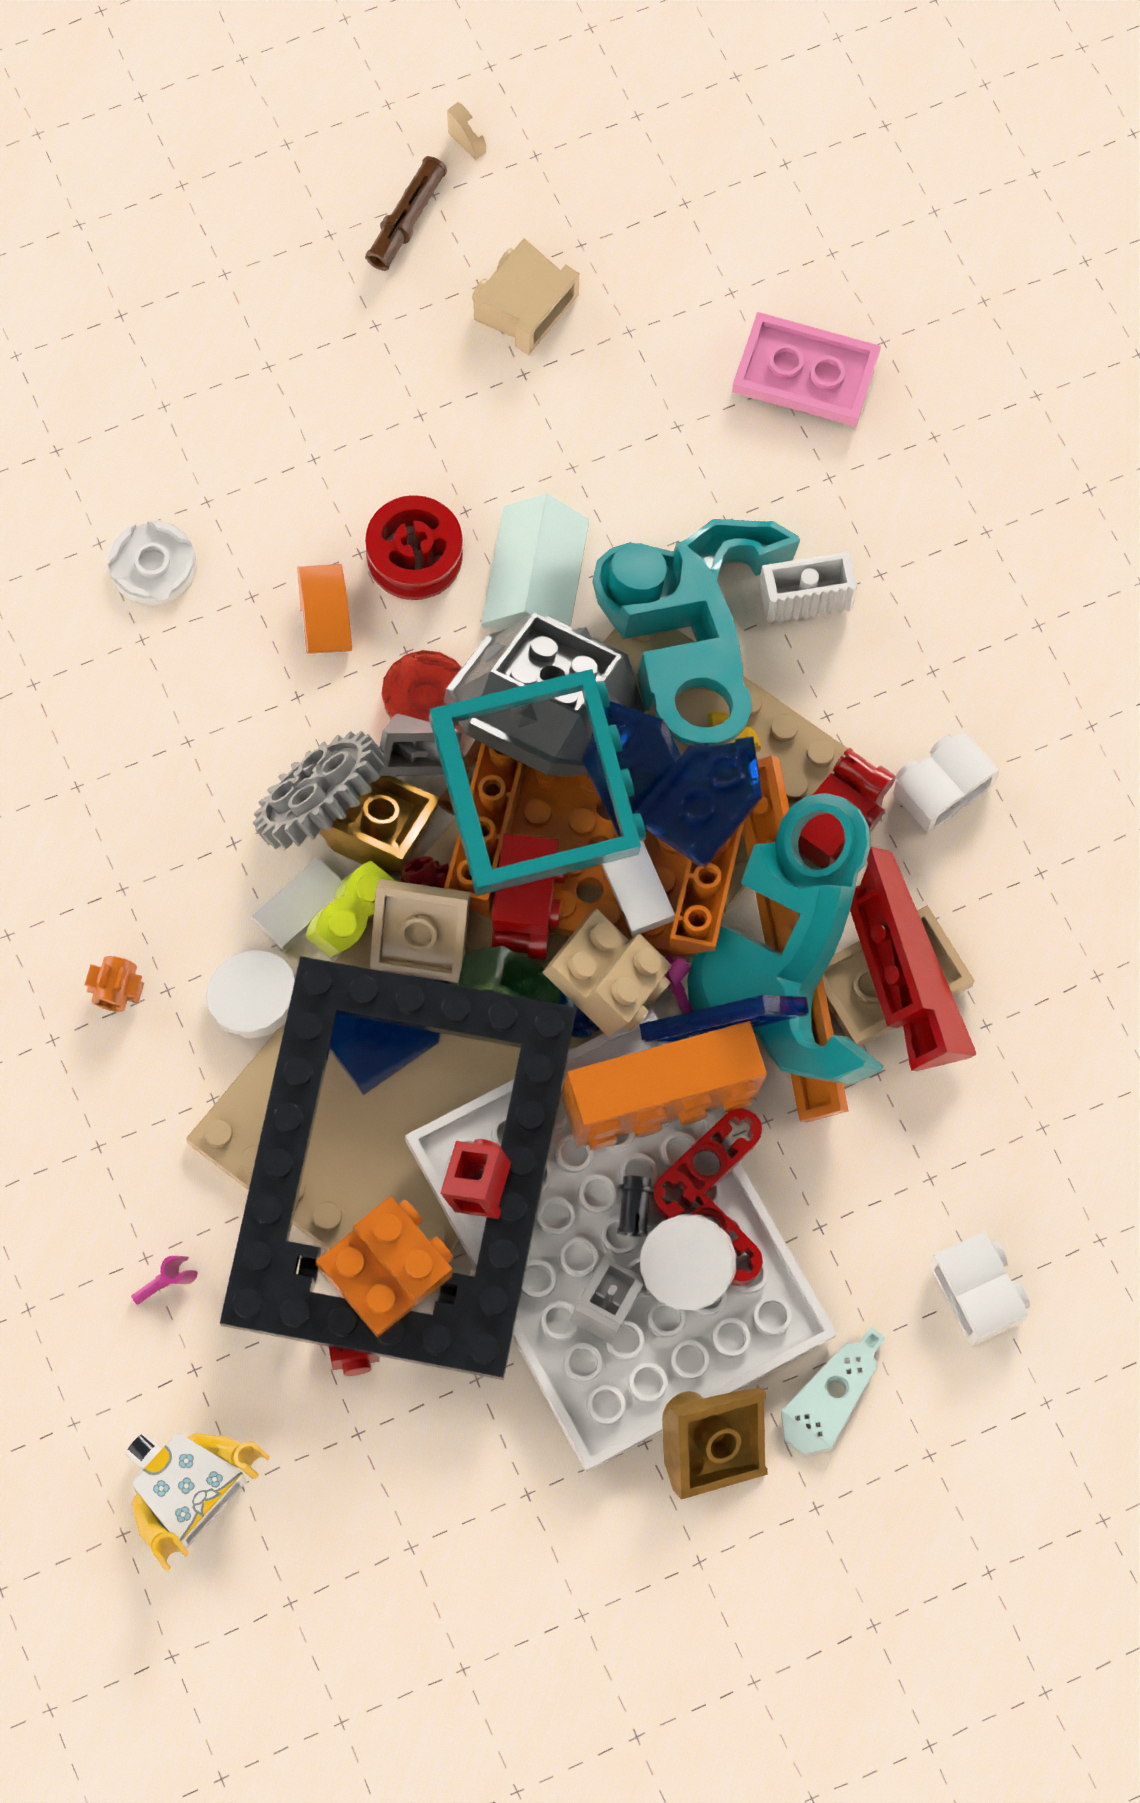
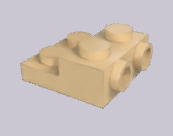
[542,908,672,1037]

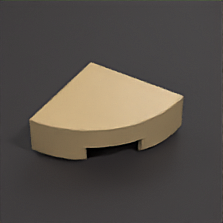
[447,102,487,160]

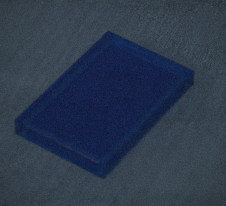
[639,995,809,1043]

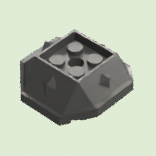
[444,613,645,779]

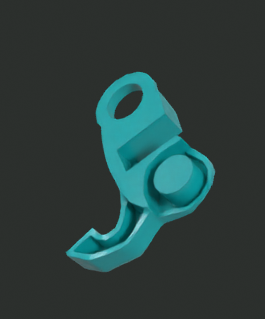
[592,519,800,748]
[687,793,884,1084]

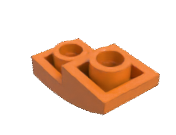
[297,564,352,654]

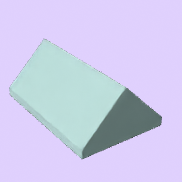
[481,493,589,630]

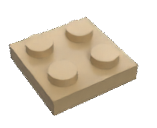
[369,879,471,983]

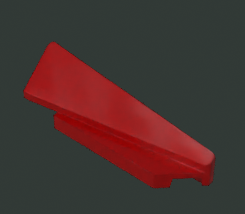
[850,847,976,1071]

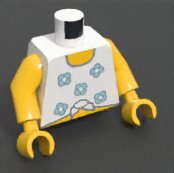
[125,1433,270,1571]

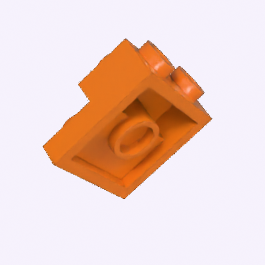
[316,1196,454,1338]

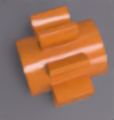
[84,956,144,1012]

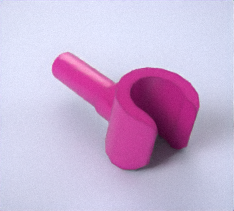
[664,955,695,1019]
[131,1256,198,1305]

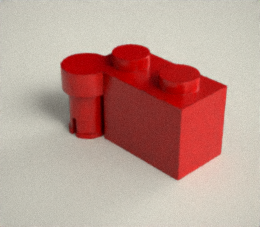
[798,748,896,869]
[491,833,566,960]

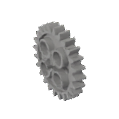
[252,731,385,850]

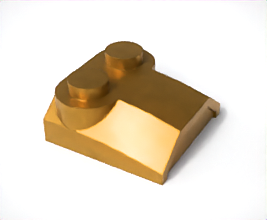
[319,776,440,874]
[662,1388,768,1500]

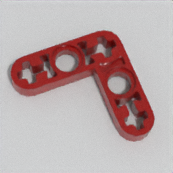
[651,1108,763,1286]

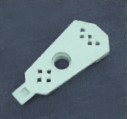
[781,1327,886,1455]

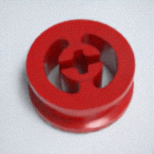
[365,495,463,600]

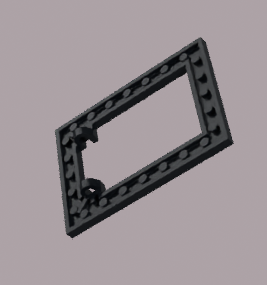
[220,956,577,1380]

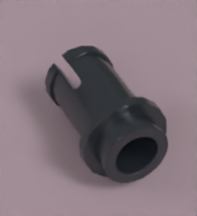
[617,1175,655,1237]

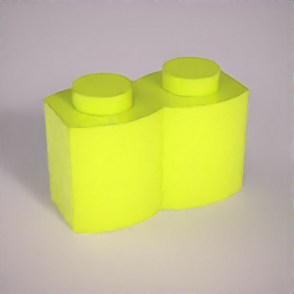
[305,861,395,958]

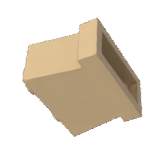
[472,238,580,355]

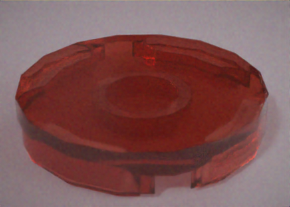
[381,650,462,727]

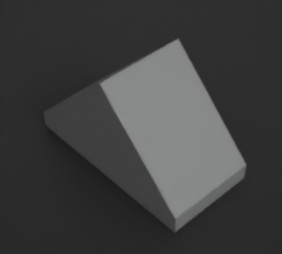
[377,713,462,776]
[569,1256,645,1344]

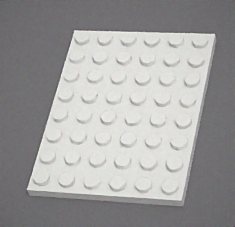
[405,1009,837,1472]

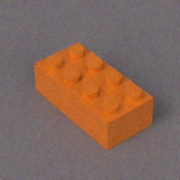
[560,1021,767,1150]

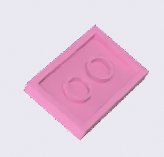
[732,312,881,427]

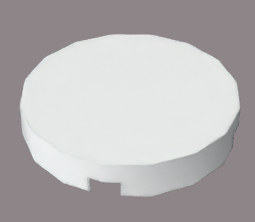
[108,520,197,606]
[206,949,296,1039]
[640,1214,736,1311]

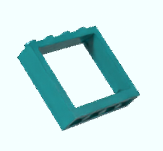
[429,669,646,896]

